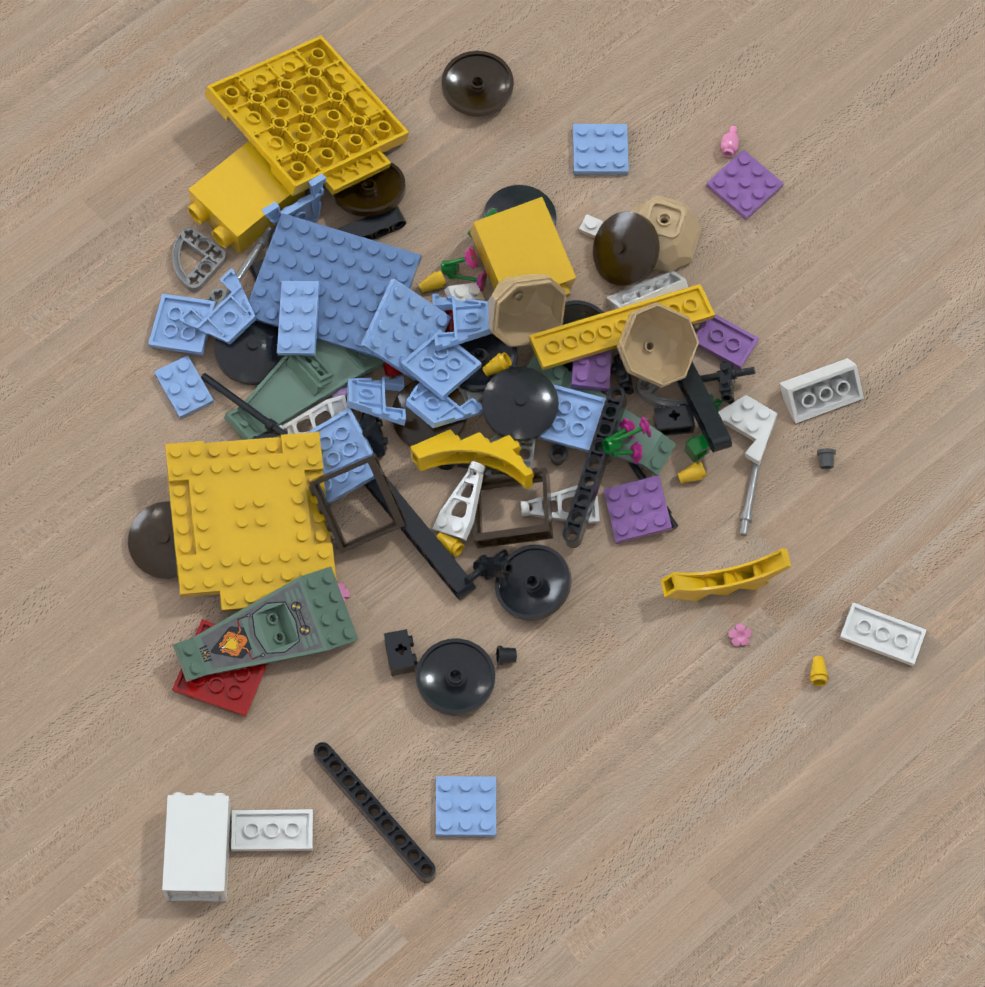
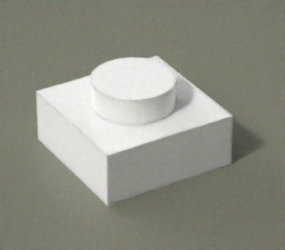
[579,214,603,239]

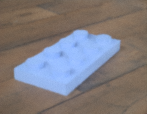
[277,281,320,356]

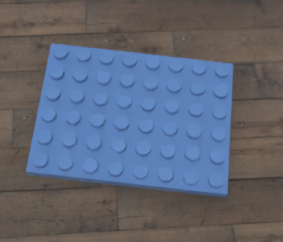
[249,213,422,359]

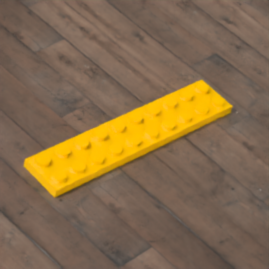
[528,284,715,370]

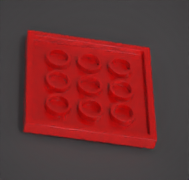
[172,619,269,717]

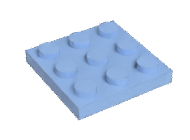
[573,124,629,175]
[148,293,217,355]
[401,330,482,400]
[537,384,606,452]
[436,776,496,837]

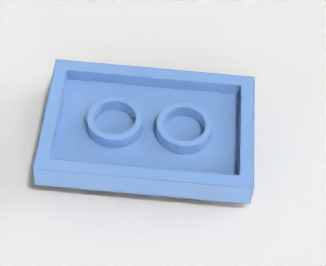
[154,355,214,420]

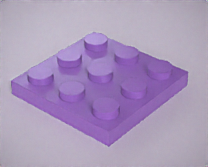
[706,150,784,220]
[604,475,673,544]

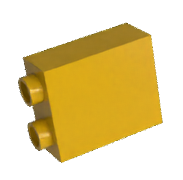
[187,141,305,254]
[470,197,576,298]

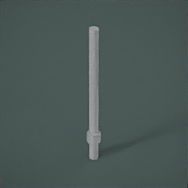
[213,227,274,310]
[739,462,761,536]

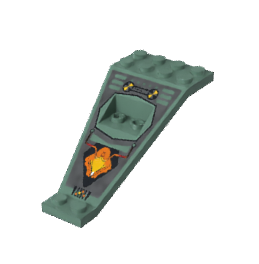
[173,567,358,682]

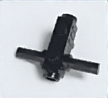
[610,354,634,395]
[700,362,756,404]
[359,413,389,458]
[464,549,513,586]

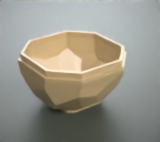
[631,196,702,272]
[488,274,566,347]
[617,302,699,388]

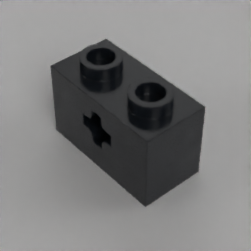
[653,404,695,436]
[384,629,418,676]

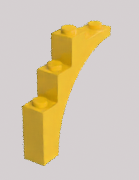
[410,429,534,489]
[660,548,792,602]

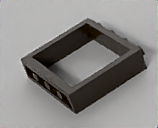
[308,452,406,553]
[471,467,553,549]

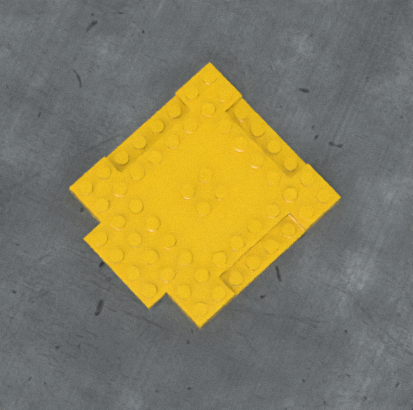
[205,35,409,196]
[165,432,337,612]

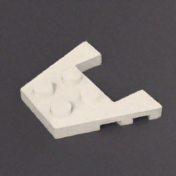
[698,395,777,465]

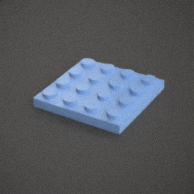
[360,279,451,381]
[307,408,375,505]

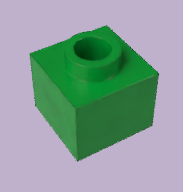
[685,434,710,462]

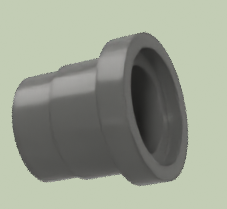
[817,448,836,469]

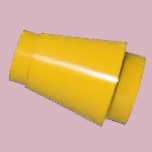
[418,271,447,293]
[483,352,512,377]
[677,462,707,484]
[436,532,464,557]
[809,656,829,686]

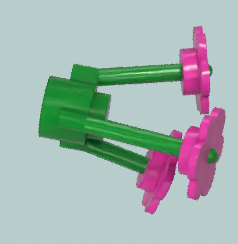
[441,246,487,292]
[602,417,652,464]

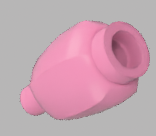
[721,126,739,157]

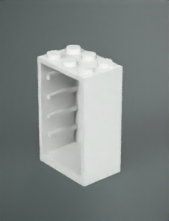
[162,792,231,902]

